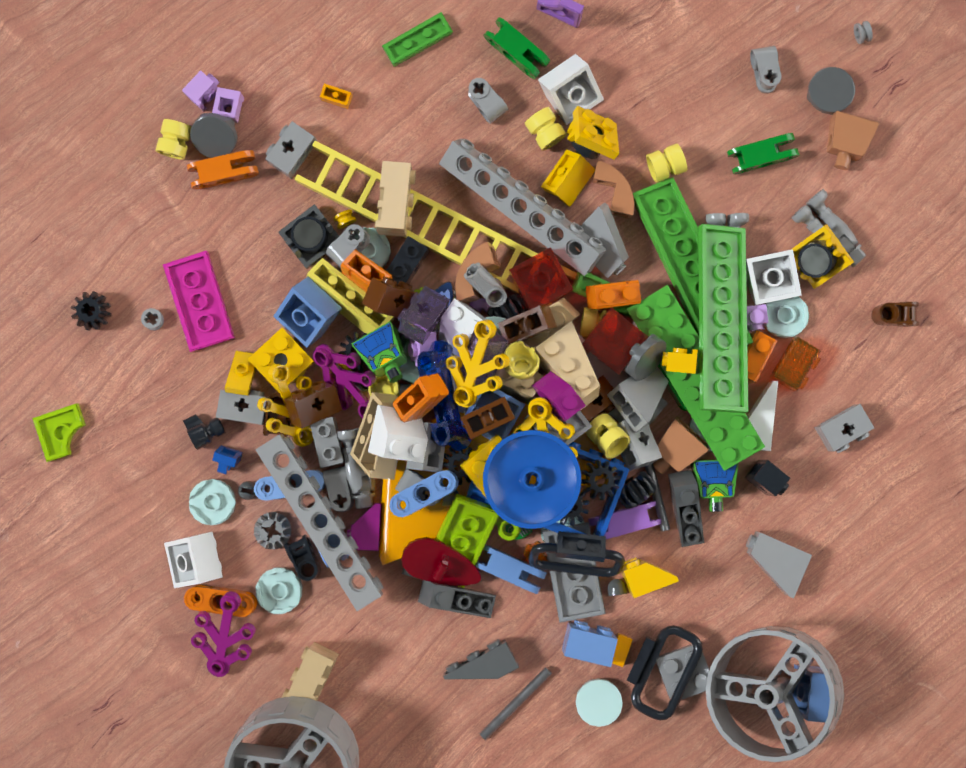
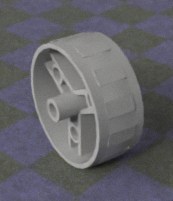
[706,626,844,762]
[224,696,360,768]

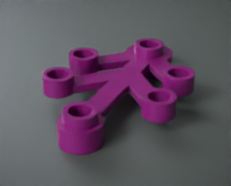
[313,344,376,419]
[191,591,256,677]

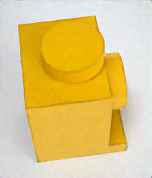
[662,348,698,374]

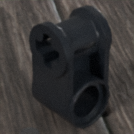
[284,534,321,581]

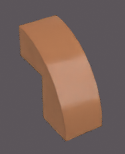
[592,160,634,219]
[455,242,500,304]

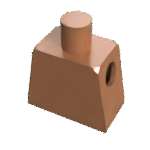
[827,111,879,170]
[653,416,710,474]

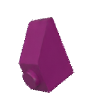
[532,371,586,422]
[347,503,382,551]

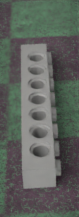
[439,138,607,276]
[255,434,384,611]

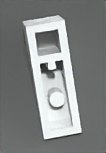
[747,381,778,451]

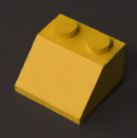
[621,557,679,598]

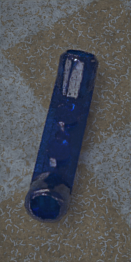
[417,340,471,451]

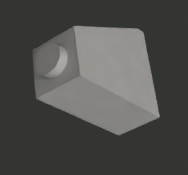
[575,203,629,278]
[607,367,669,433]
[746,531,812,598]

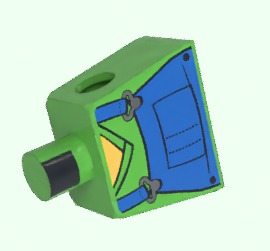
[351,321,407,383]
[691,460,738,512]

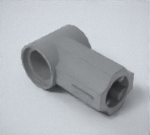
[464,262,507,307]

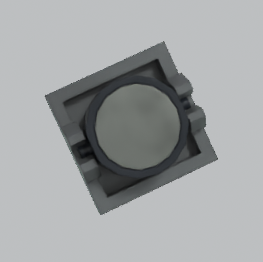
[278,204,339,269]

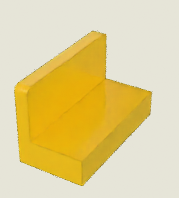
[541,149,595,206]

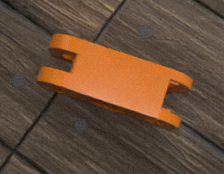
[187,150,259,190]
[184,585,258,617]

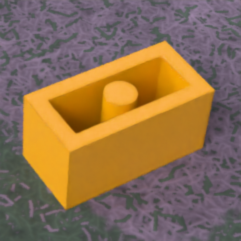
[320,83,353,109]
[612,633,633,667]

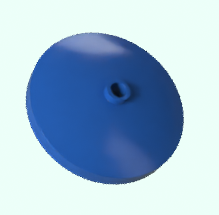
[483,430,581,529]

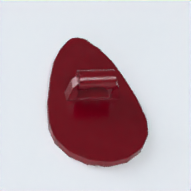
[402,537,481,586]

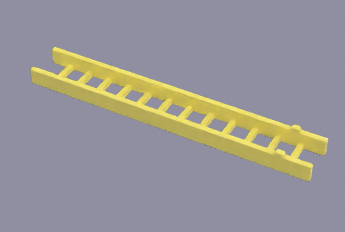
[295,141,577,306]

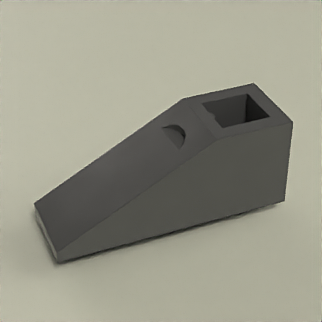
[668,470,704,547]
[418,580,496,618]
[443,639,519,680]

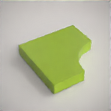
[32,403,86,462]

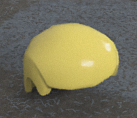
[504,341,540,380]

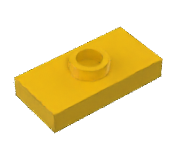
[225,351,256,396]

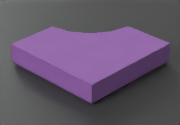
[537,0,584,28]

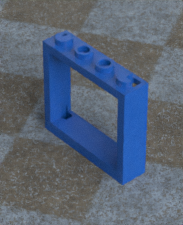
[527,442,630,536]

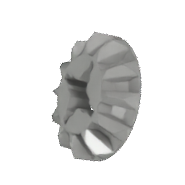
[254,512,291,549]

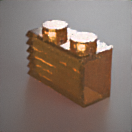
[770,337,821,391]

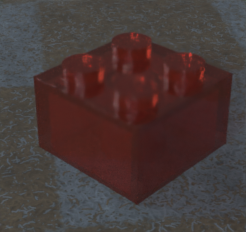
[509,247,573,310]
[581,307,648,375]

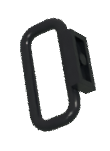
[529,531,625,577]
[626,625,703,721]

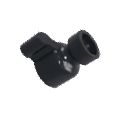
[183,414,226,450]

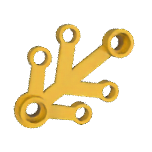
[446,319,510,408]
[257,364,313,447]
[513,397,578,458]

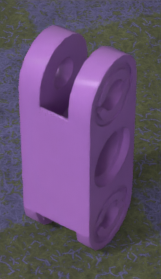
[588,501,661,539]

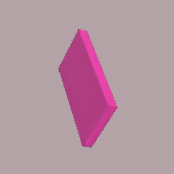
[163,250,235,352]

